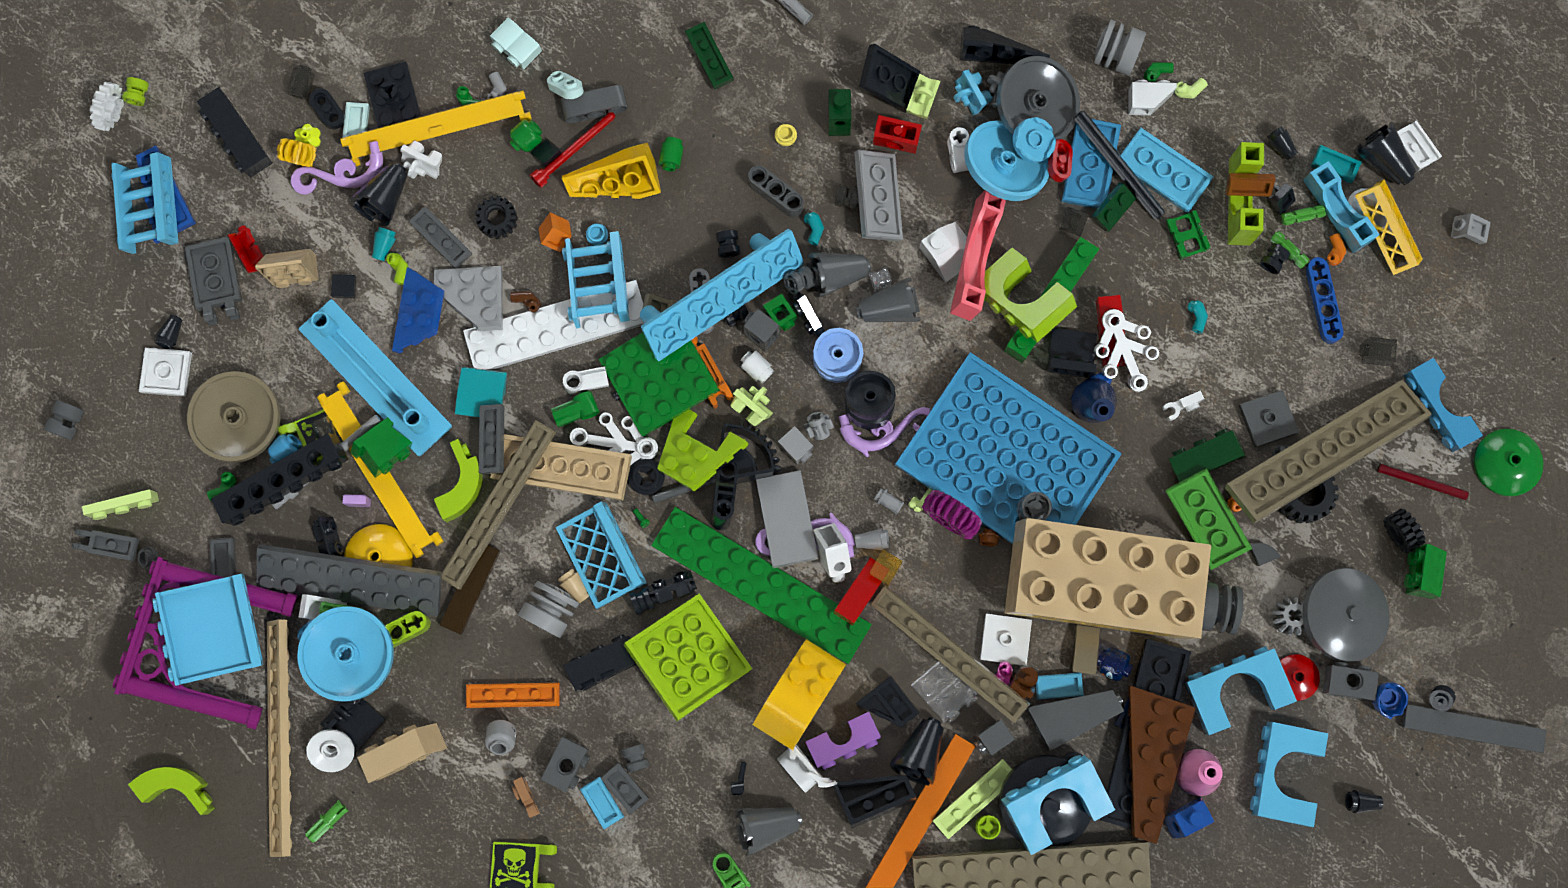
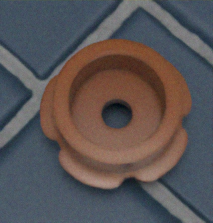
[978,529,1001,547]

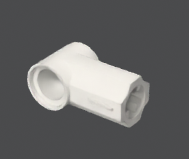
[563,366,609,395]

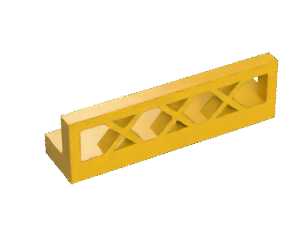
[1355,179,1423,275]

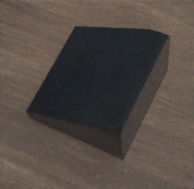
[531,138,562,168]

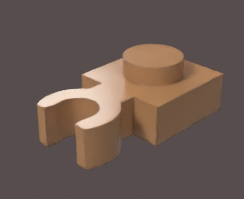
[512,777,540,818]

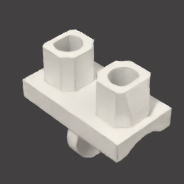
[401,141,442,179]

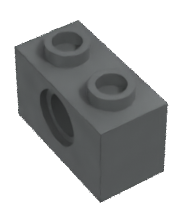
[743,309,780,353]
[1323,662,1379,701]
[973,720,1015,756]
[540,737,591,792]

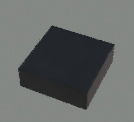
[331,274,356,298]

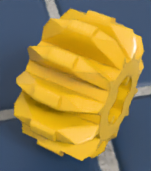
[277,138,316,167]

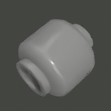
[485,720,517,755]

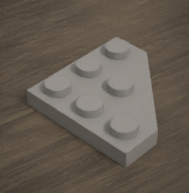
[434,266,503,331]

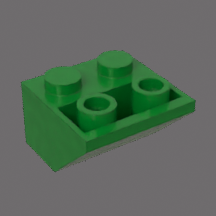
[1404,544,1447,599]

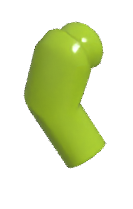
[386,252,408,285]

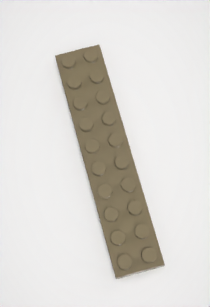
[1225,380,1432,524]
[912,840,1151,888]

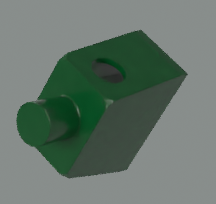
[828,89,851,136]

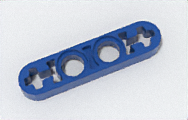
[1306,257,1343,344]

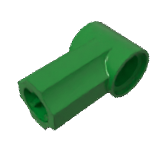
[551,391,600,428]

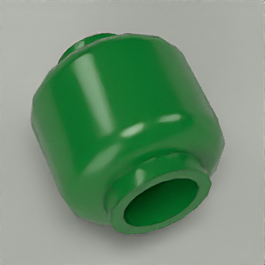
[510,119,543,152]

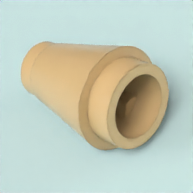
[557,569,589,603]

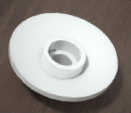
[307,729,355,772]

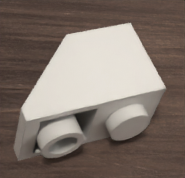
[1128,80,1177,115]

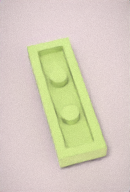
[82,489,159,520]

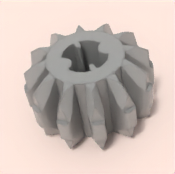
[1272,597,1306,636]

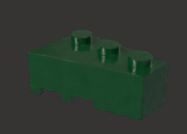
[1169,428,1247,482]

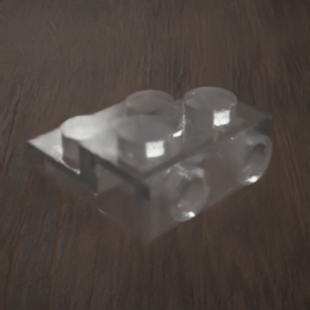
[911,661,978,723]

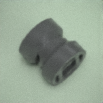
[784,266,815,294]
[621,744,650,773]

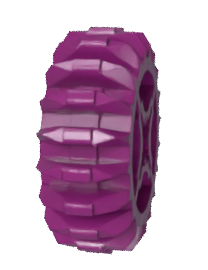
[922,490,982,539]

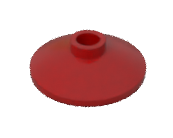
[1280,654,1320,701]

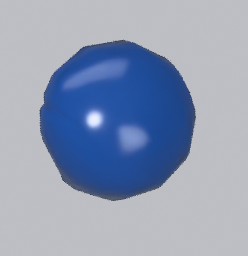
[1372,682,1408,719]

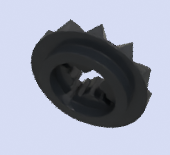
[628,459,665,496]

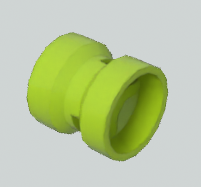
[122,77,149,106]
[975,815,1001,839]

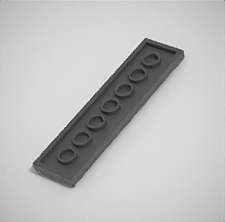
[256,544,442,616]

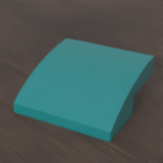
[455,367,507,417]

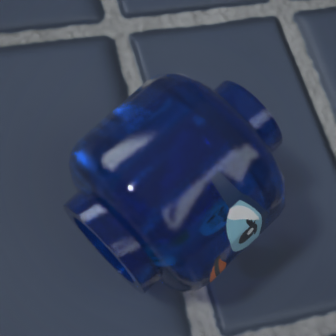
[1097,647,1133,681]

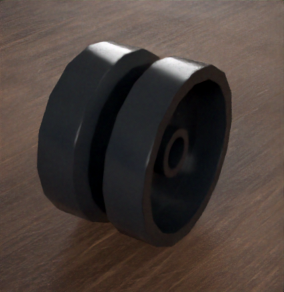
[845,371,896,430]

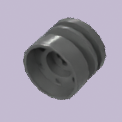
[1202,582,1243,635]

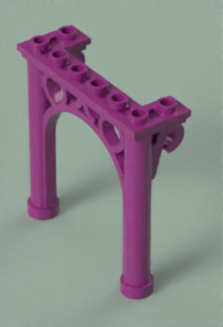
[112,557,298,730]

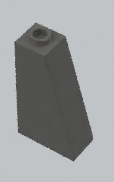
[1026,690,1124,751]

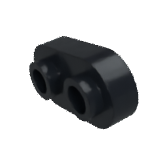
[309,88,345,130]

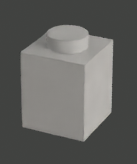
[778,426,813,465]

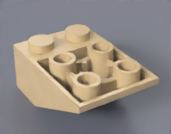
[255,249,318,288]

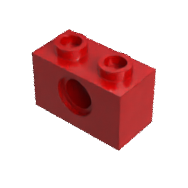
[873,115,922,154]

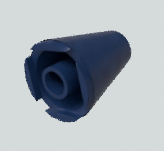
[1071,378,1117,423]

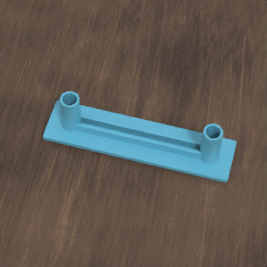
[640,229,804,361]
[299,299,452,456]

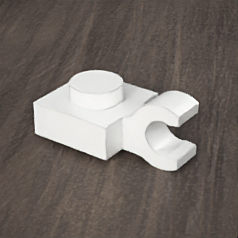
[1162,391,1204,421]

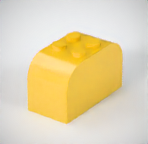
[752,639,846,750]

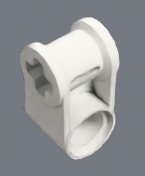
[947,127,969,173]

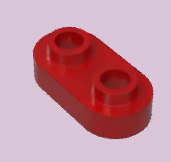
[1048,139,1073,182]

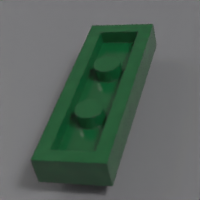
[685,22,734,90]

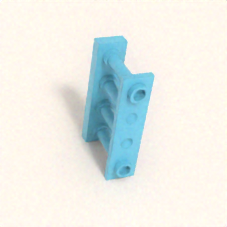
[111,152,178,254]
[562,231,630,329]

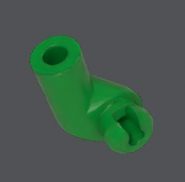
[1144,62,1174,83]
[207,471,236,502]

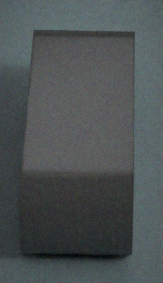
[561,85,628,123]
[748,166,804,218]

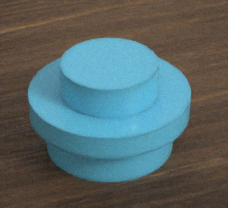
[586,224,608,246]

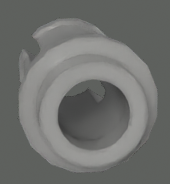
[873,488,904,515]

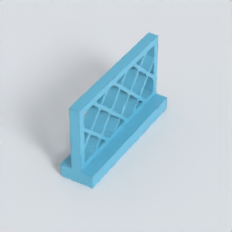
[556,501,647,609]

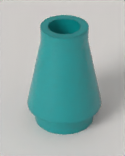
[372,227,396,261]

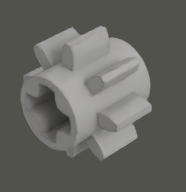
[804,412,834,440]

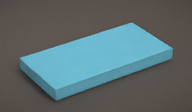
[1120,127,1214,214]

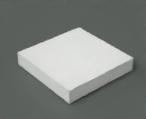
[139,348,192,397]

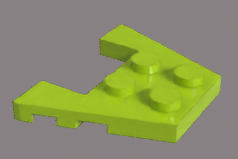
[657,409,749,492]

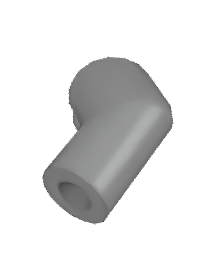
[487,72,507,99]

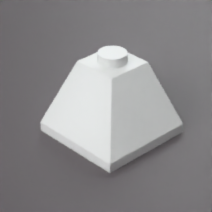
[919,222,967,283]

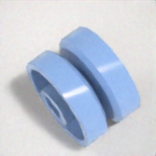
[813,328,863,383]

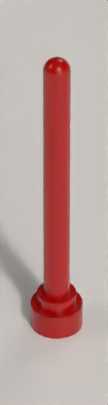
[529,112,615,188]

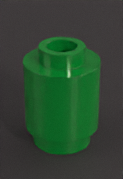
[658,137,684,172]

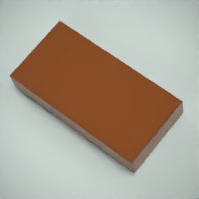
[1225,173,1276,196]

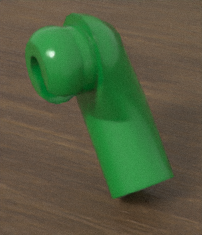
[456,86,483,106]

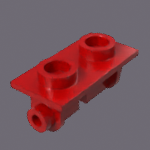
[228,225,264,273]

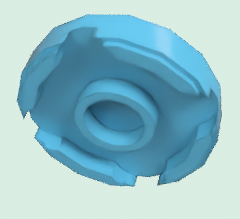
[1013,117,1056,163]

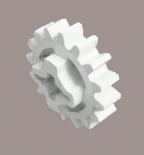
[90,82,124,131]

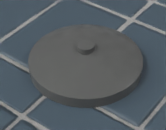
[997,56,1080,140]
[1302,568,1389,662]

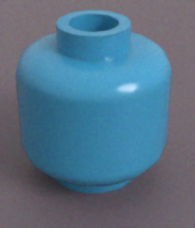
[268,434,302,464]

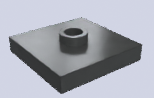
[1239,390,1299,448]

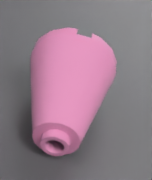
[1176,749,1222,796]

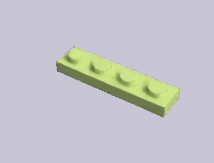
[932,759,1012,839]

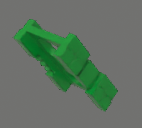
[1166,210,1211,260]

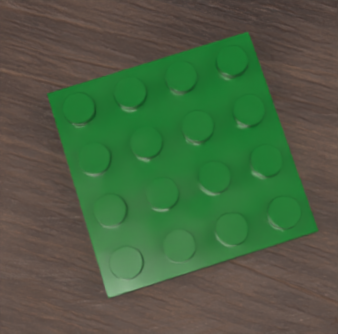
[599,332,720,437]

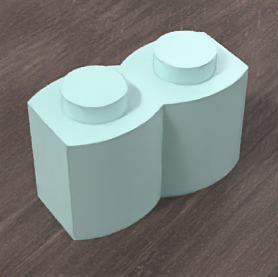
[490,18,542,69]

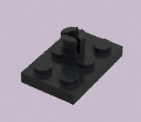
[859,44,921,113]
[364,61,422,128]

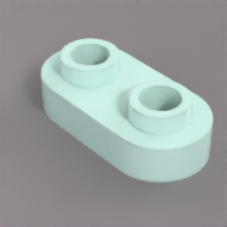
[547,71,584,99]

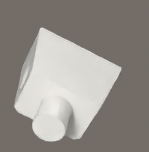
[813,523,852,583]

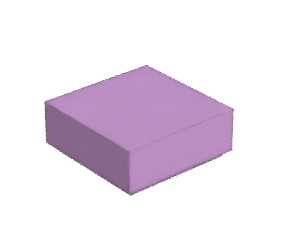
[343,495,371,507]

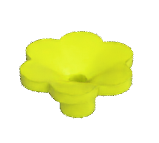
[294,124,321,147]

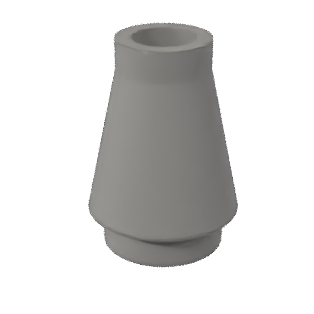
[855,528,889,551]

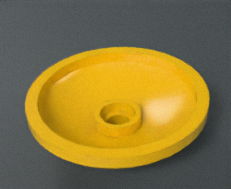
[344,524,413,567]

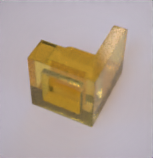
[870,550,903,587]

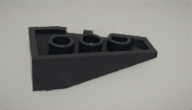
[960,25,1050,64]

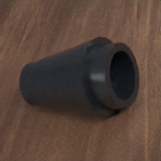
[1267,126,1298,160]
[154,315,183,350]
[1345,790,1383,813]

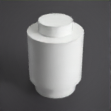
[740,351,774,384]

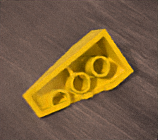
[562,142,661,199]

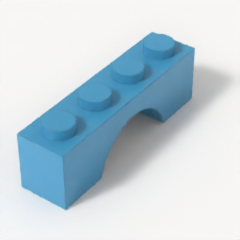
[1403,358,1483,452]

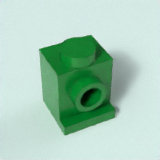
[763,293,797,332]

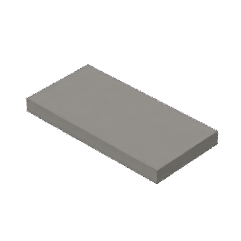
[854,150,903,242]
[756,470,818,568]

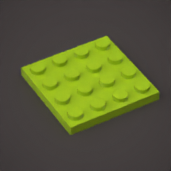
[624,593,752,722]

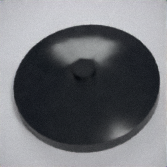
[999,755,1091,847]

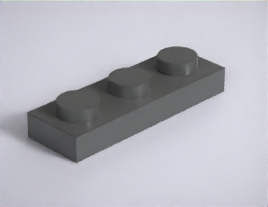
[409,206,472,269]
[479,404,505,475]

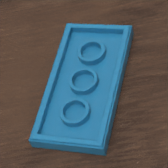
[1061,119,1121,209]

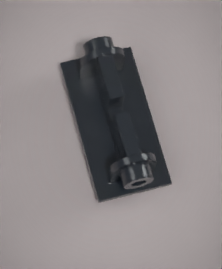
[312,517,344,557]
[648,571,697,605]

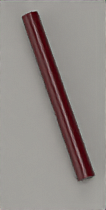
[1377,463,1469,500]

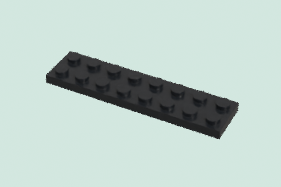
[1100,639,1191,829]

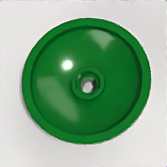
[1474,429,1543,497]

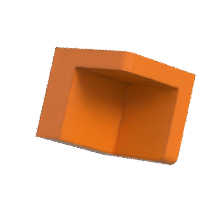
[539,212,572,252]

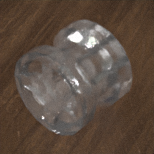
[868,266,893,293]

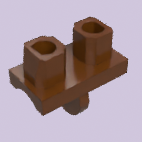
[1010,666,1038,699]

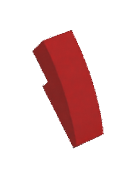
[1095,295,1126,368]
[834,557,889,626]

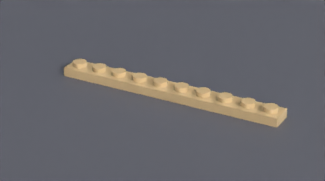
[267,620,292,857]

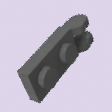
[71,529,140,562]

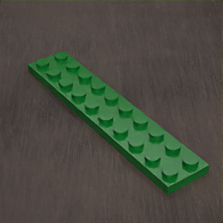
[651,507,872,664]

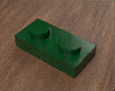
[1092,183,1136,232]

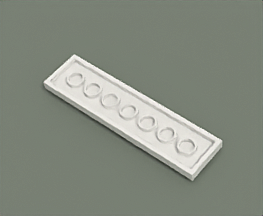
[463,280,645,370]

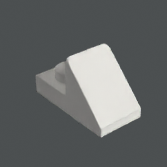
[299,594,347,620]

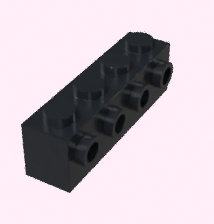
[197,87,273,178]

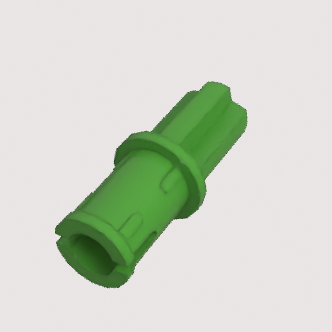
[305,800,349,843]

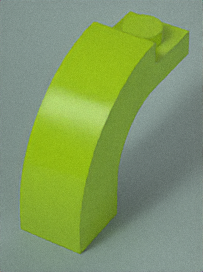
[434,439,483,523]
[128,767,215,815]

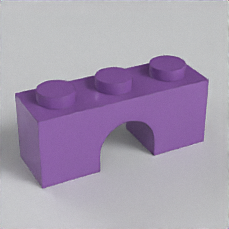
[805,712,881,770]

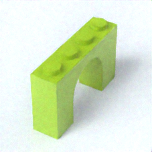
[1228,142,1264,246]
[984,248,1077,342]

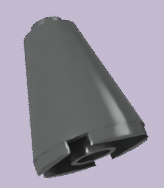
[806,252,871,298]
[857,277,921,322]
[735,807,802,856]

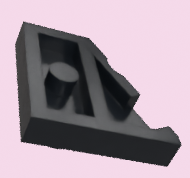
[855,676,920,728]

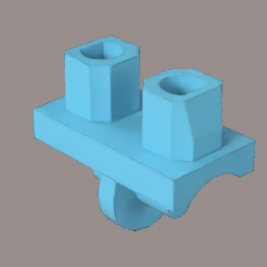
[953,69,993,115]

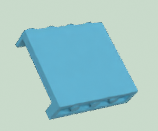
[153,574,264,686]

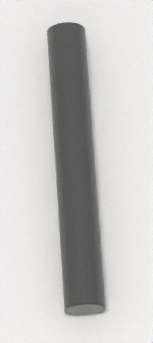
[652,474,716,503]

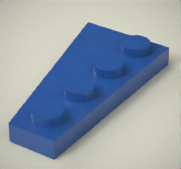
[136,146,196,244]

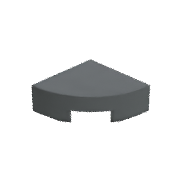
[1251,543,1280,566]

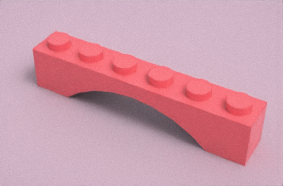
[950,190,1006,321]

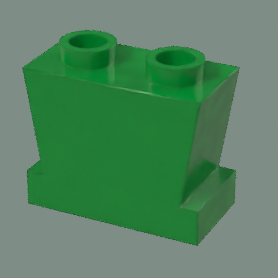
[350,417,413,478]

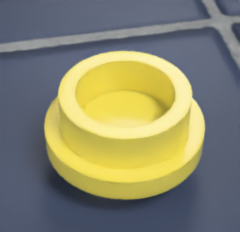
[775,124,797,146]

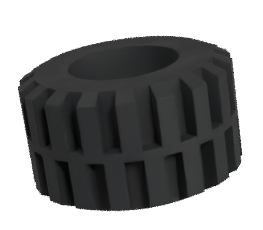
[1280,476,1339,524]

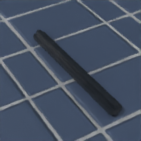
[1074,110,1165,220]

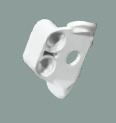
[777,745,837,793]

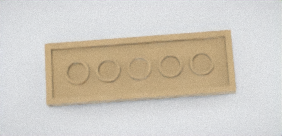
[490,434,632,501]

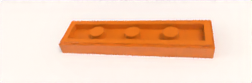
[466,683,560,708]

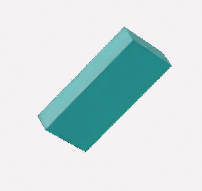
[1311,145,1361,184]

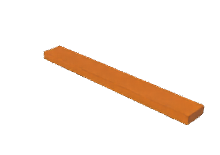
[865,734,976,888]

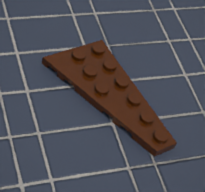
[1128,686,1196,844]

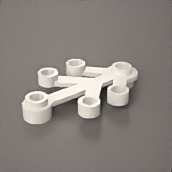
[1094,309,1159,391]
[570,413,658,466]

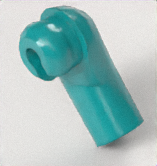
[804,212,824,246]
[1187,300,1208,334]

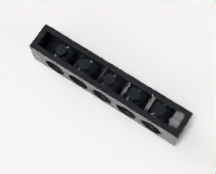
[211,433,349,526]

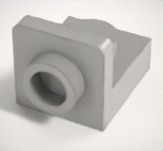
[1451,213,1490,244]

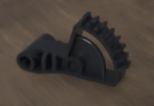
[711,420,781,531]

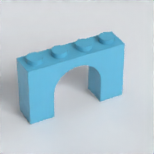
[1184,646,1297,735]
[1250,722,1328,827]
[1001,755,1115,855]

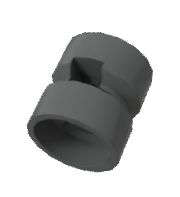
[43,400,85,440]
[1016,492,1052,520]

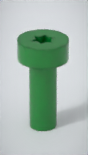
[633,508,650,529]

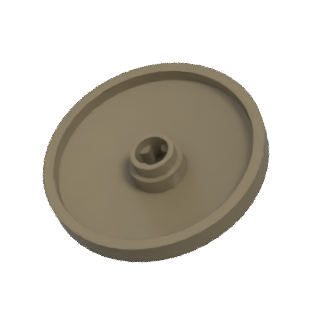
[187,371,281,462]

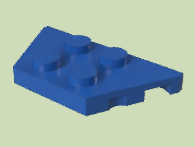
[392,268,445,353]

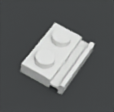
[1397,121,1442,173]

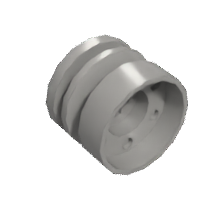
[1094,19,1146,76]
[518,581,579,639]

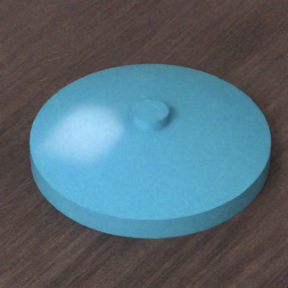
[964,121,1049,201]
[297,606,394,702]

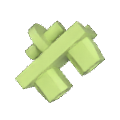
[906,74,940,119]
[730,386,773,426]

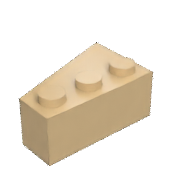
[357,723,447,783]

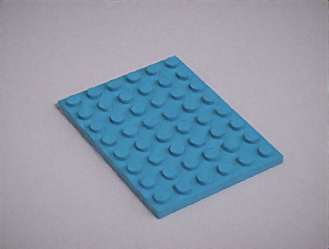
[895,352,1122,544]

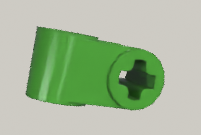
[713,852,751,888]

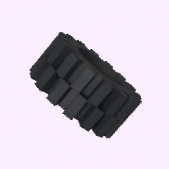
[475,196,518,239]
[1383,508,1426,553]

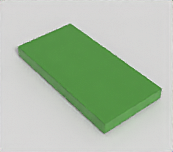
[1166,468,1252,570]

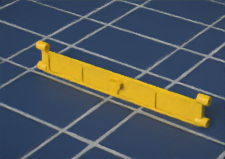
[340,90,532,167]
[317,381,444,558]

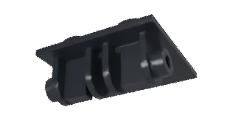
[320,698,386,755]

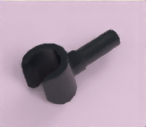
[731,762,747,795]

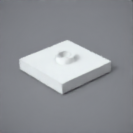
[980,614,1032,666]

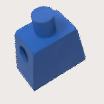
[1164,797,1214,839]

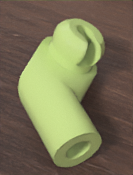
[1175,78,1208,99]
[908,488,932,512]

